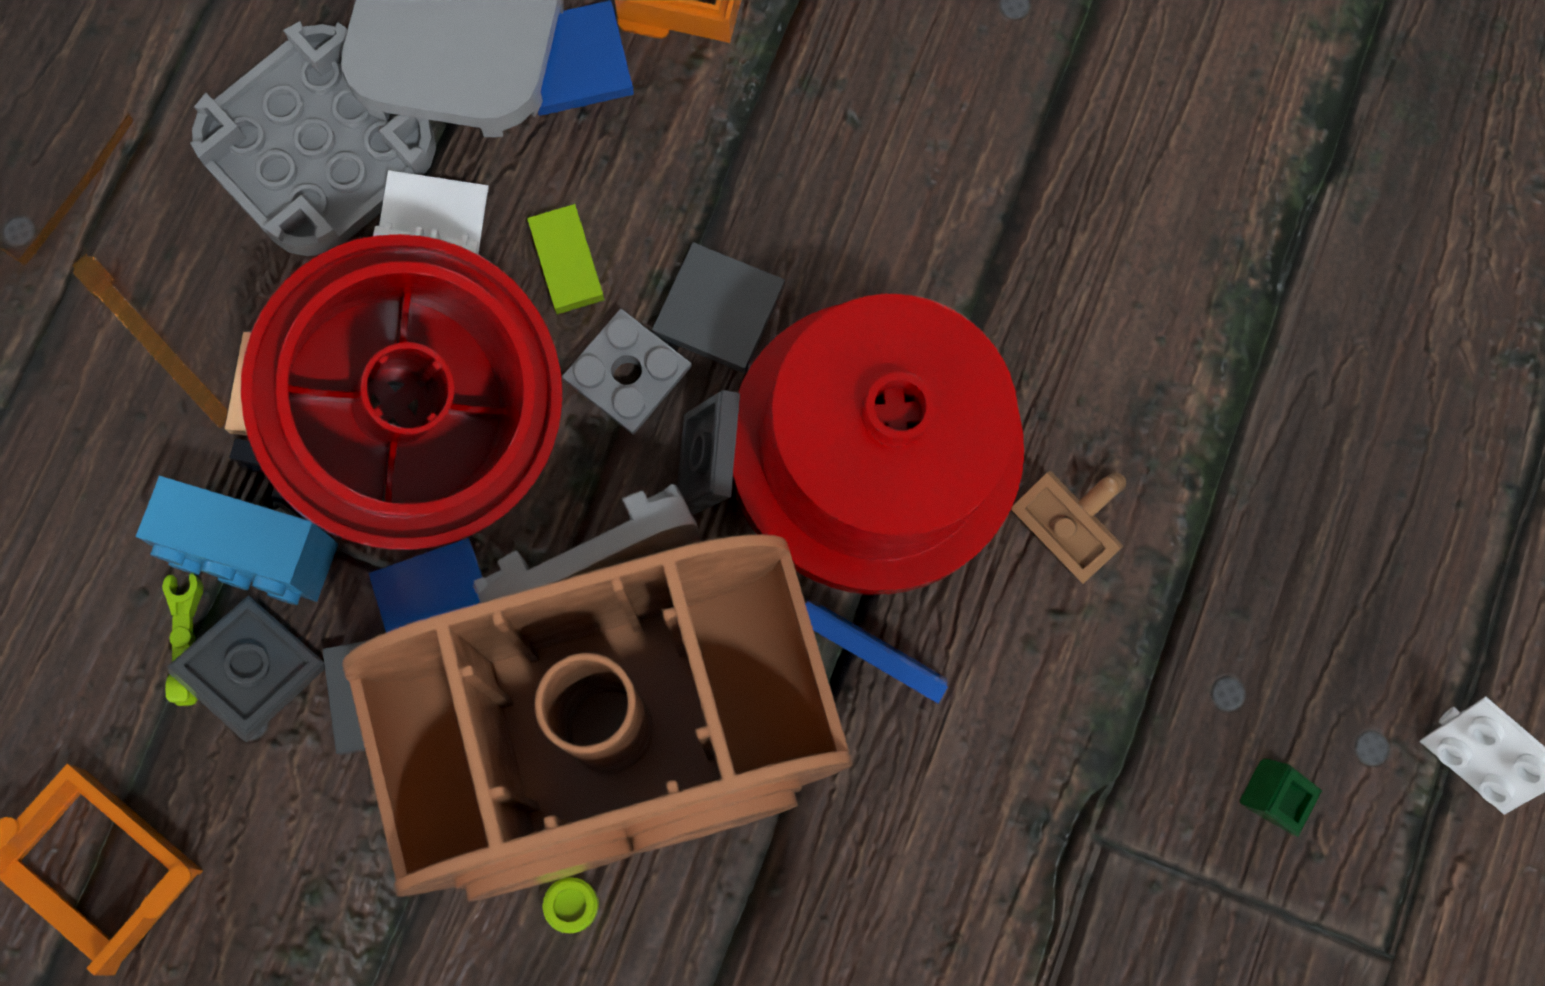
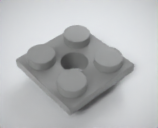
[562,309,692,435]

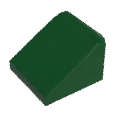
[1240,758,1322,837]

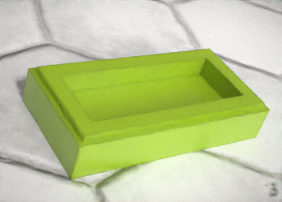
[527,204,605,314]

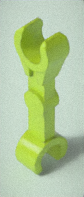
[162,573,204,706]

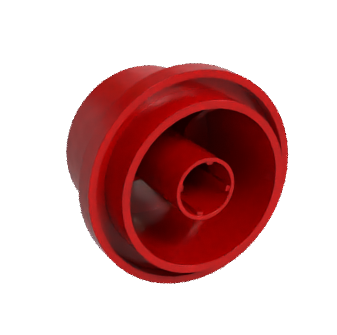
[240,234,562,550]
[732,294,1024,595]

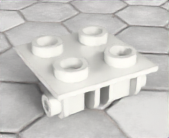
[373,170,488,254]
[1420,697,1545,815]

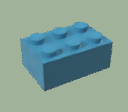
[135,476,338,605]

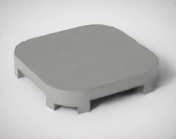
[341,0,564,137]
[190,21,436,256]
[473,484,701,603]

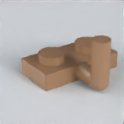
[1011,471,1126,584]

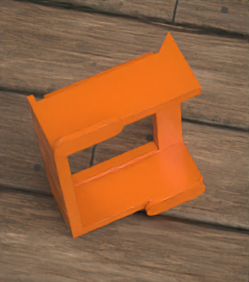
[615,0,742,43]
[0,764,203,976]

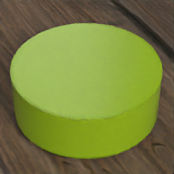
[543,877,599,933]

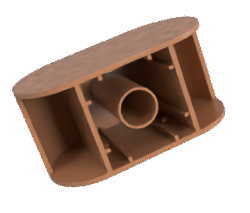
[342,535,853,901]

